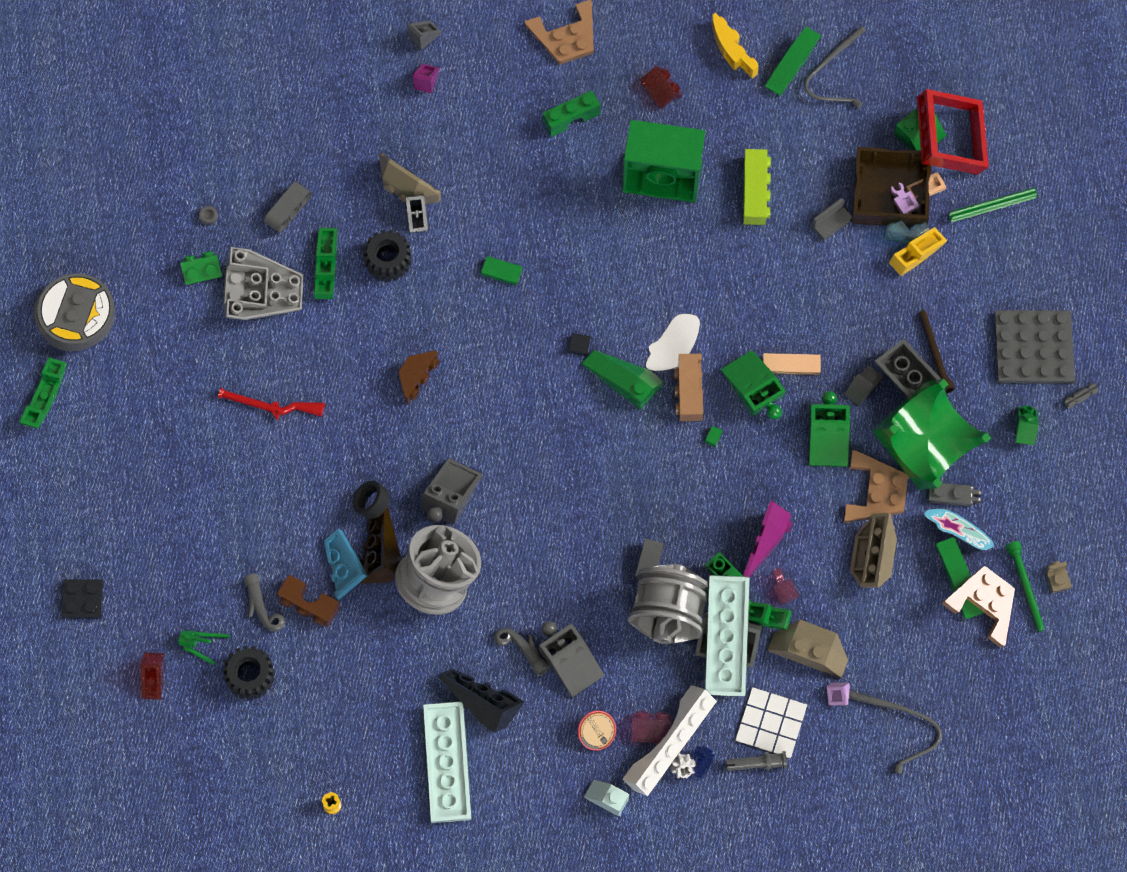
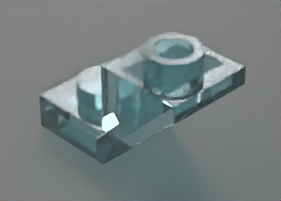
[884,220,930,244]

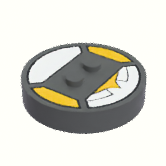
[37,273,116,349]

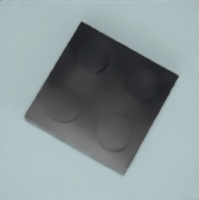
[62,579,104,619]

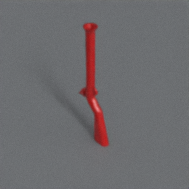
[218,387,326,421]

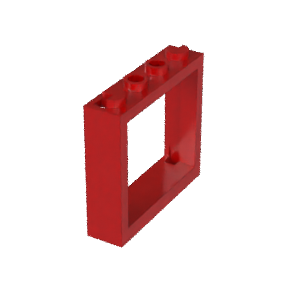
[916,89,989,175]

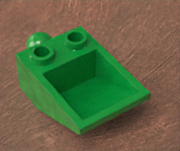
[720,350,786,420]
[809,391,850,467]

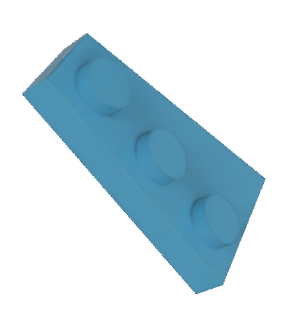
[324,529,367,599]

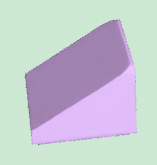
[826,682,850,705]

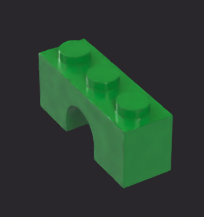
[543,90,600,137]

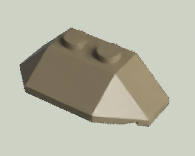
[379,153,441,204]
[850,513,897,588]
[767,620,848,679]

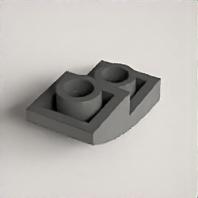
[635,538,664,577]

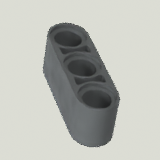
[264,182,312,233]

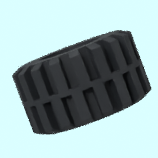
[364,230,412,282]
[223,646,275,700]

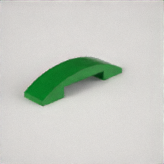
[19,357,67,429]

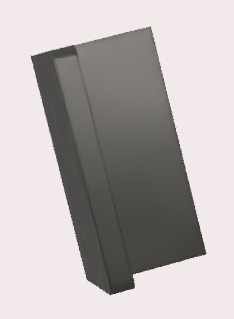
[812,198,853,241]

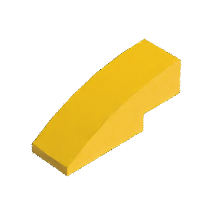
[889,227,947,276]

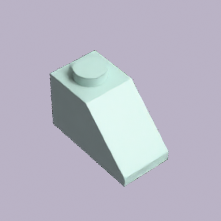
[584,780,629,817]

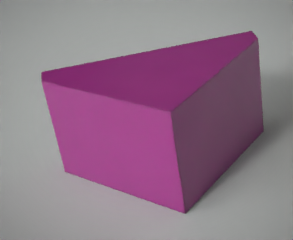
[413,63,440,93]

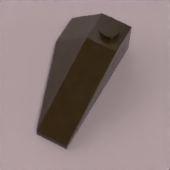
[359,506,401,584]

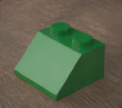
[894,107,946,151]

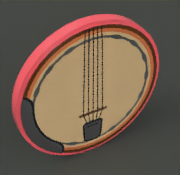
[578,711,616,750]

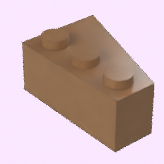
[674,354,703,421]

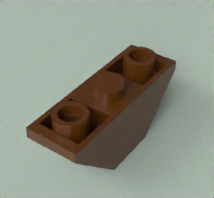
[398,350,440,405]

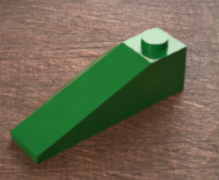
[582,350,665,410]

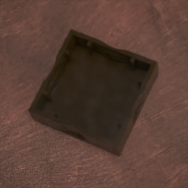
[852,147,931,228]

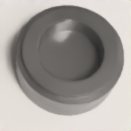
[199,206,218,226]

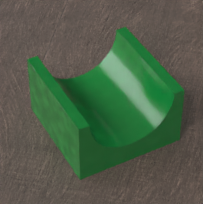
[623,120,706,203]

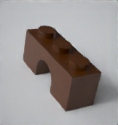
[277,575,341,627]

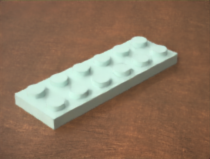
[706,575,750,696]
[423,702,471,823]

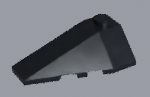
[439,669,524,733]

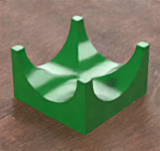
[872,379,991,490]

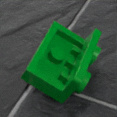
[180,251,222,285]

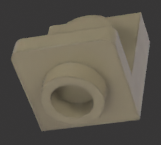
[1045,561,1072,594]

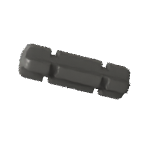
[1063,383,1099,409]

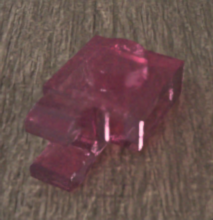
[772,568,799,605]

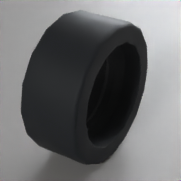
[353,480,390,519]

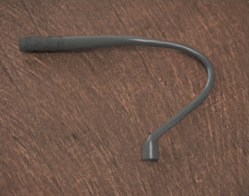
[804,26,866,109]
[849,690,942,774]

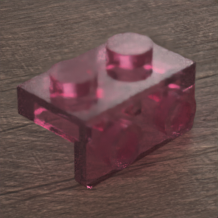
[631,711,672,743]

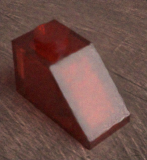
[140,652,165,699]

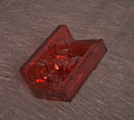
[640,66,683,109]

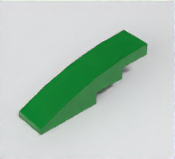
[765,27,821,96]
[314,228,338,299]
[935,537,984,620]
[748,600,792,630]

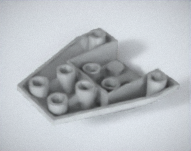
[223,247,303,320]

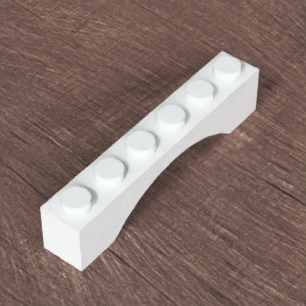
[623,685,717,796]

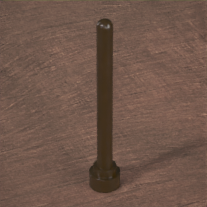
[919,310,955,394]

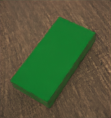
[481,256,523,286]

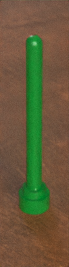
[1005,541,1044,632]

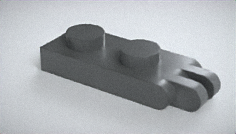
[928,483,982,506]

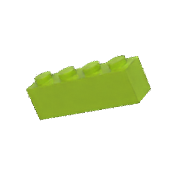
[743,149,771,225]

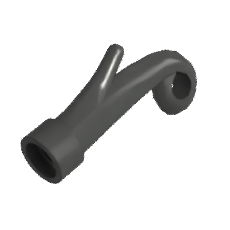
[243,573,285,632]
[494,628,550,676]

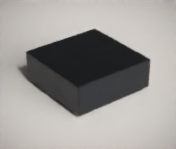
[569,333,591,356]

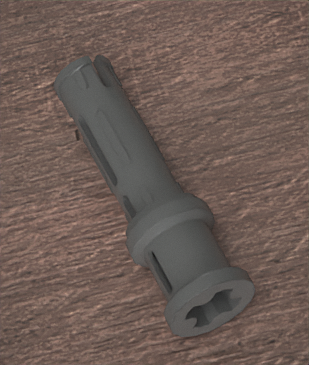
[726,751,787,772]

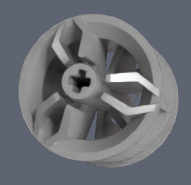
[395,525,481,615]
[628,564,709,644]

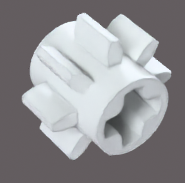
[670,754,696,779]

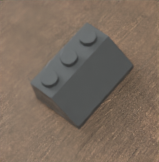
[875,338,941,398]
[695,613,762,668]

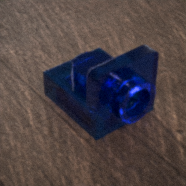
[694,746,715,780]

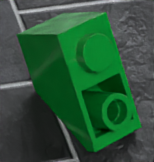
[1015,406,1039,445]
[705,552,744,577]

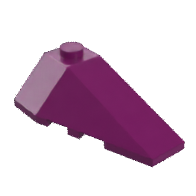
[743,501,793,577]

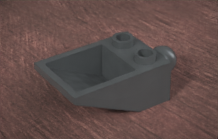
[420,458,483,525]
[538,621,605,698]

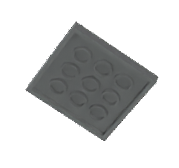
[994,310,1075,384]

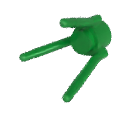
[179,630,230,665]

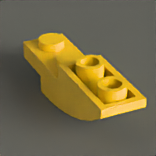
[712,13,759,79]

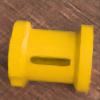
[322,792,341,814]

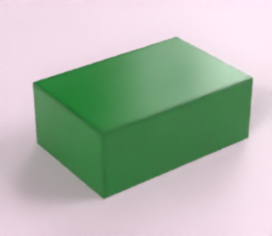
[705,426,723,447]

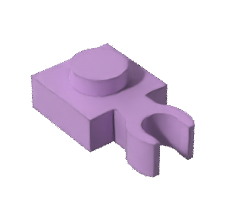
[891,183,920,214]

